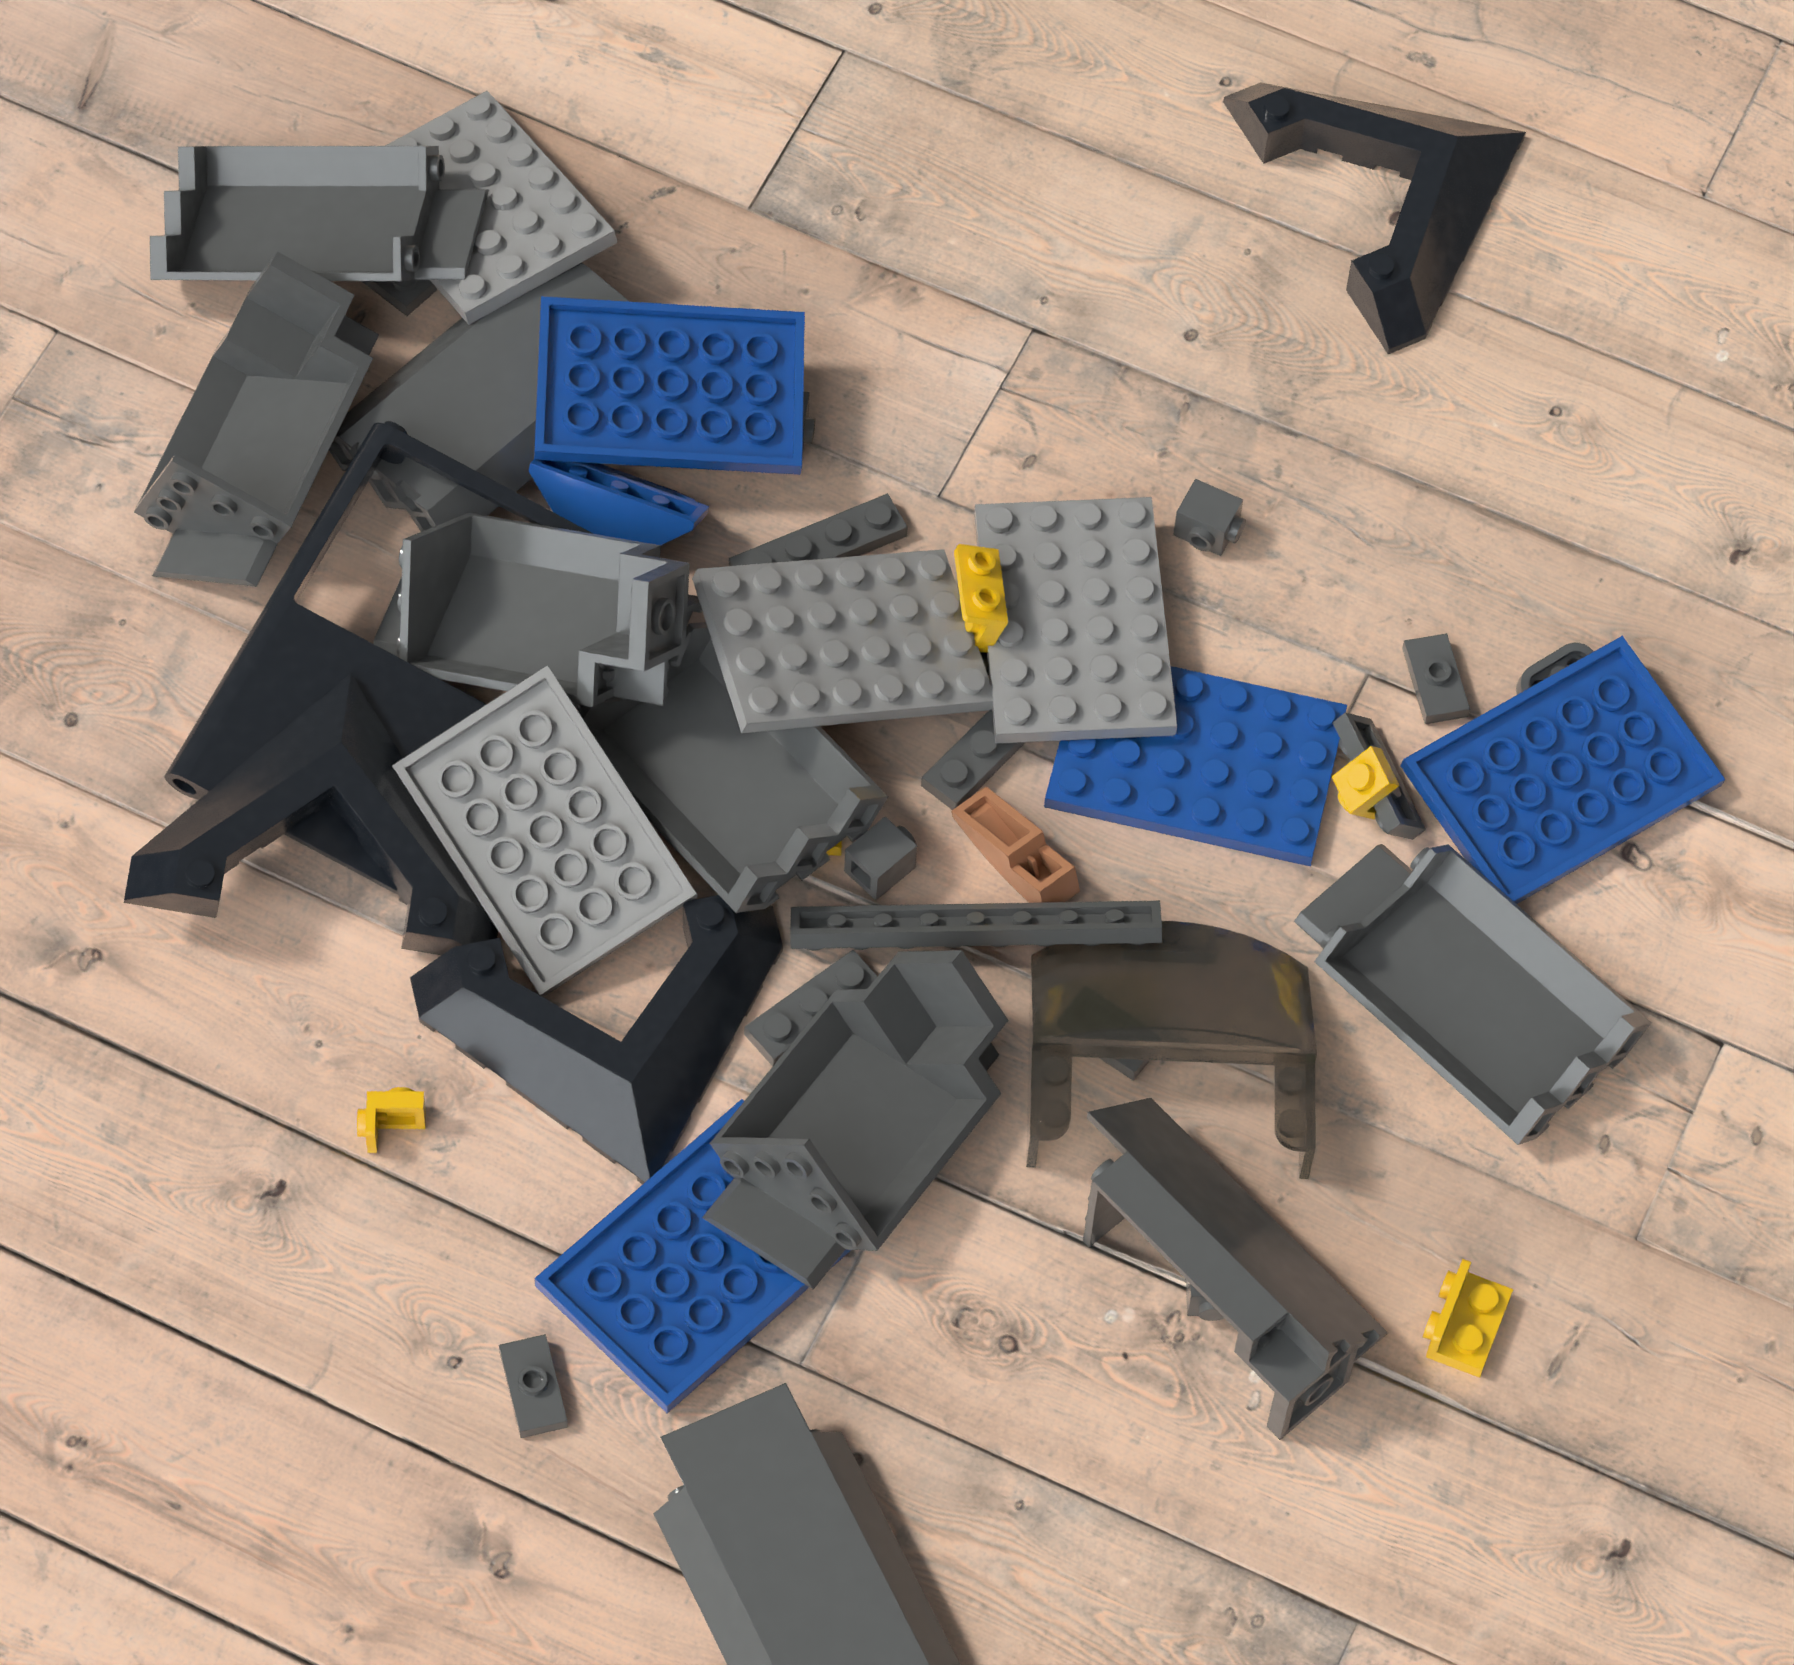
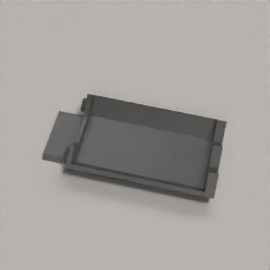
[150,146,489,281]
[329,263,630,532]
[572,622,888,913]
[1294,844,1651,1145]
[653,1383,960,1665]

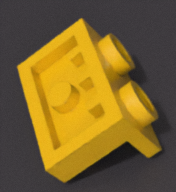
[954,544,1008,653]
[1422,1258,1513,1378]

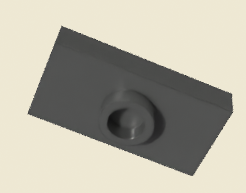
[1402,633,1470,724]
[499,1334,568,1438]

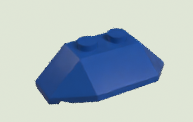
[528,460,709,545]

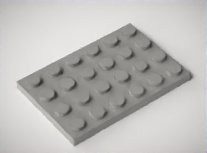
[385,91,618,325]
[974,497,1177,743]
[692,549,993,733]
[392,665,698,997]

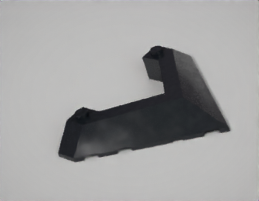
[1223,82,1526,354]
[124,673,498,955]
[410,895,783,1185]

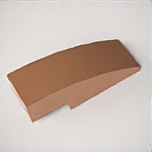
[951,787,1080,903]

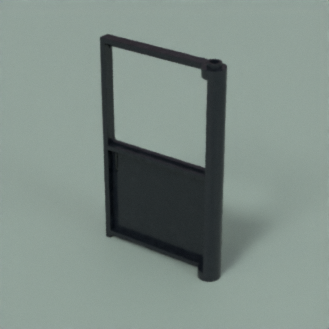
[164,421,593,905]

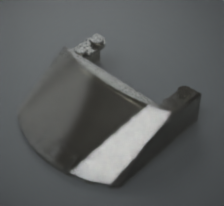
[1026,921,1317,1179]

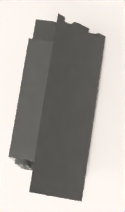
[134,251,379,587]
[374,513,702,707]
[702,950,1009,1290]
[1083,1098,1388,1440]

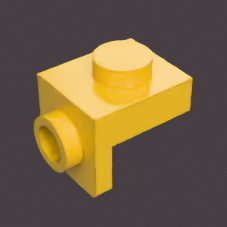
[1332,746,1400,819]
[357,1087,426,1153]

